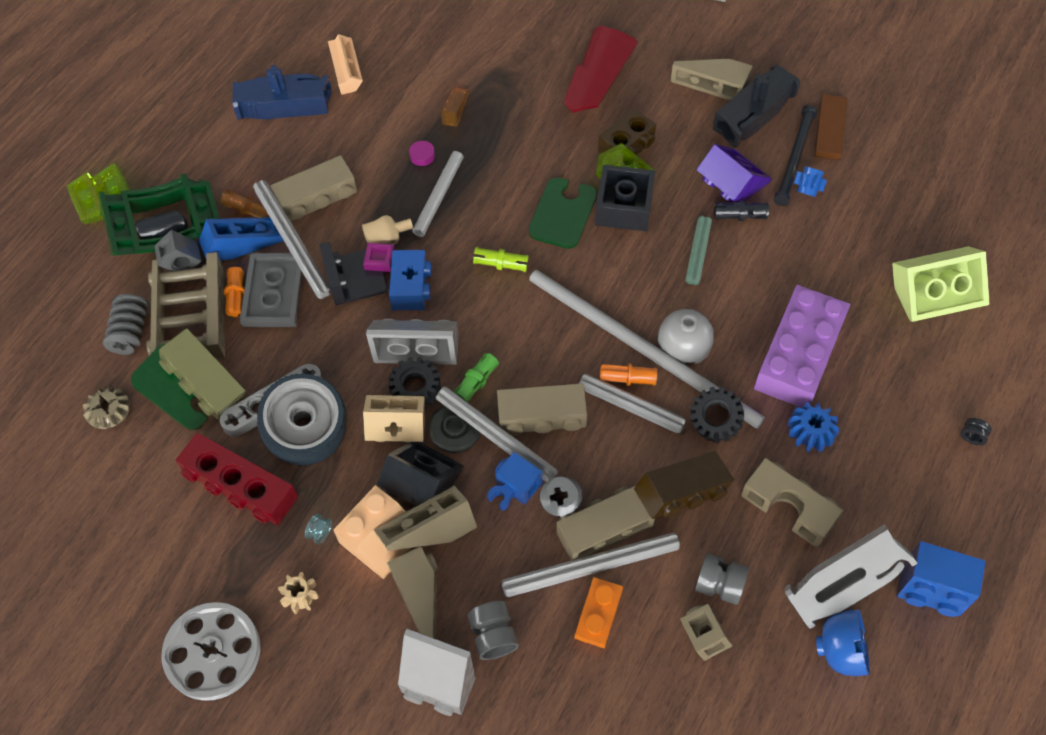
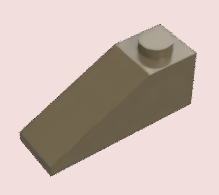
[671,59,752,100]
[374,486,477,551]
[387,546,439,639]

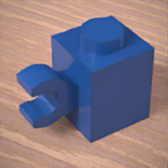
[487,452,543,511]

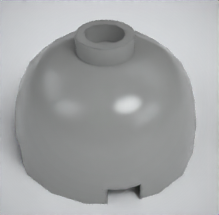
[658,309,713,365]

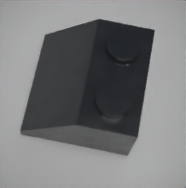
[377,441,464,508]

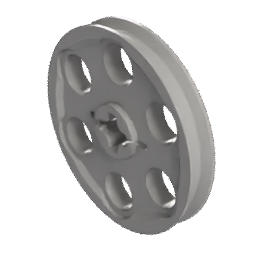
[161,602,261,701]

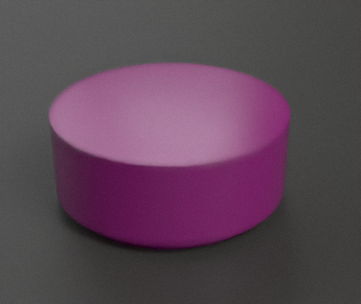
[409,141,435,166]

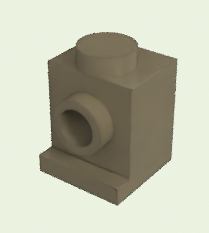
[680,604,732,661]

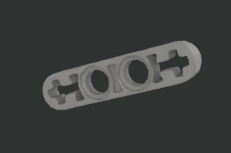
[220,364,322,437]

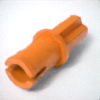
[224,267,245,318]
[600,363,657,386]

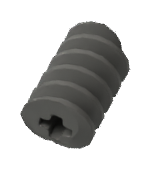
[103,294,149,355]
[540,477,583,516]

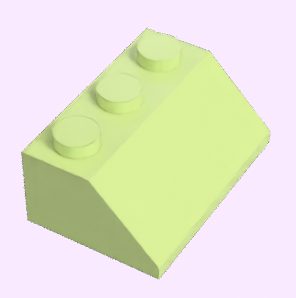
[892,246,989,322]

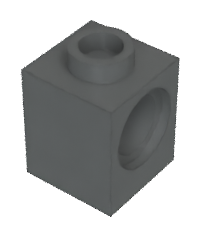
[154,230,201,271]

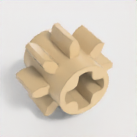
[278,572,319,614]

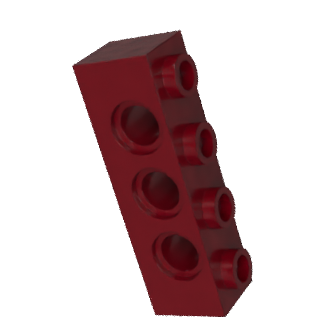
[175,433,298,526]

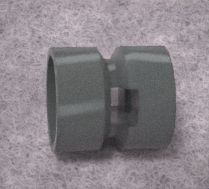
[695,552,749,605]
[467,601,519,660]

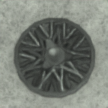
[428,405,481,453]

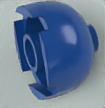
[816,610,870,676]

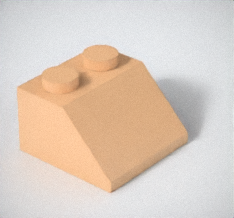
[334,485,411,579]

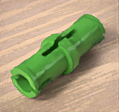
[453,353,499,403]

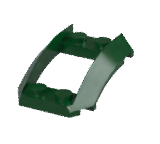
[99,174,220,256]

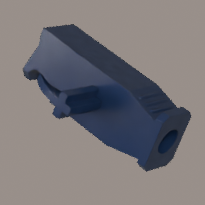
[232,65,332,119]

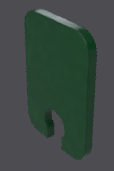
[529,177,597,249]
[131,343,208,430]

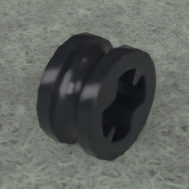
[960,418,992,445]

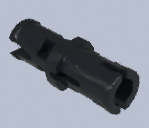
[714,201,769,221]

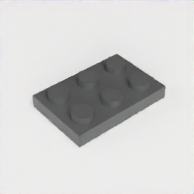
[240,253,303,327]

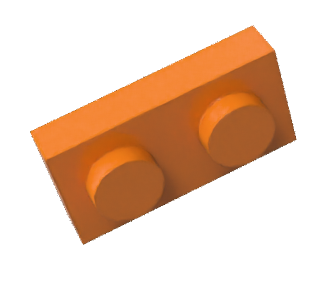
[574,577,623,649]

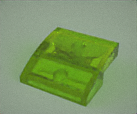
[66,163,130,224]

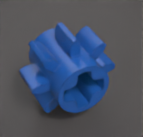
[794,166,827,197]

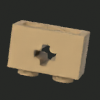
[363,395,425,443]

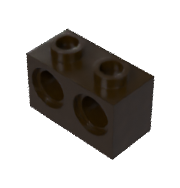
[598,108,656,167]

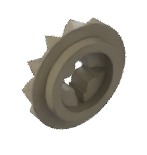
[83,385,130,429]

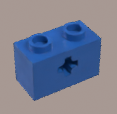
[389,250,432,310]

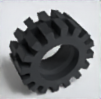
[388,357,441,410]
[690,387,744,443]

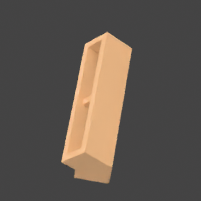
[328,34,363,95]

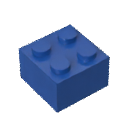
[897,541,986,617]

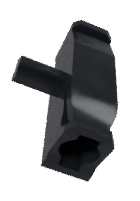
[712,64,800,148]

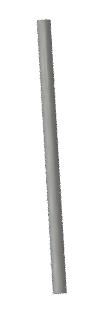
[529,270,765,429]

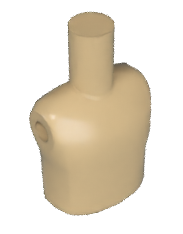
[362,215,413,244]

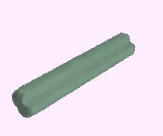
[685,216,712,286]

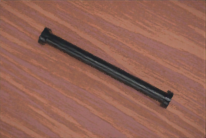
[774,105,817,206]

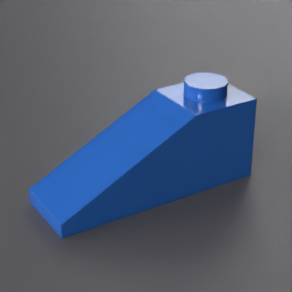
[199,217,284,260]

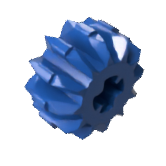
[788,402,839,453]

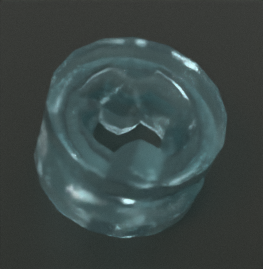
[304,513,332,545]

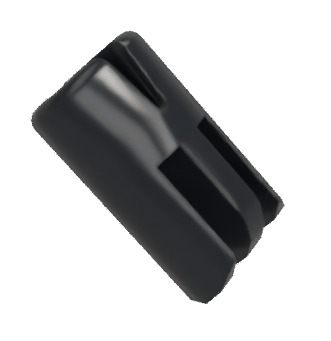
[135,211,188,240]

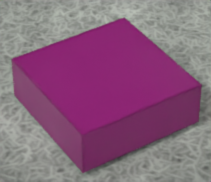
[363,243,395,272]

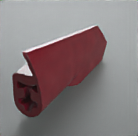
[564,26,637,113]

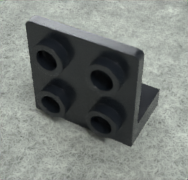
[319,242,387,306]

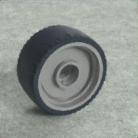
[257,373,347,466]

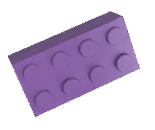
[754,285,850,408]

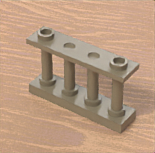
[146,252,225,359]

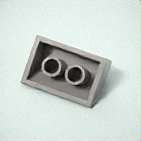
[366,319,459,365]

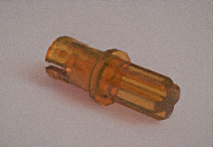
[221,189,270,218]

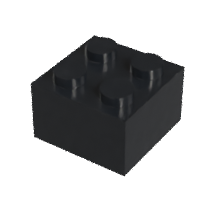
[595,165,655,232]

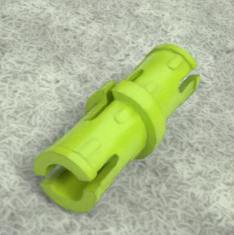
[473,247,529,272]

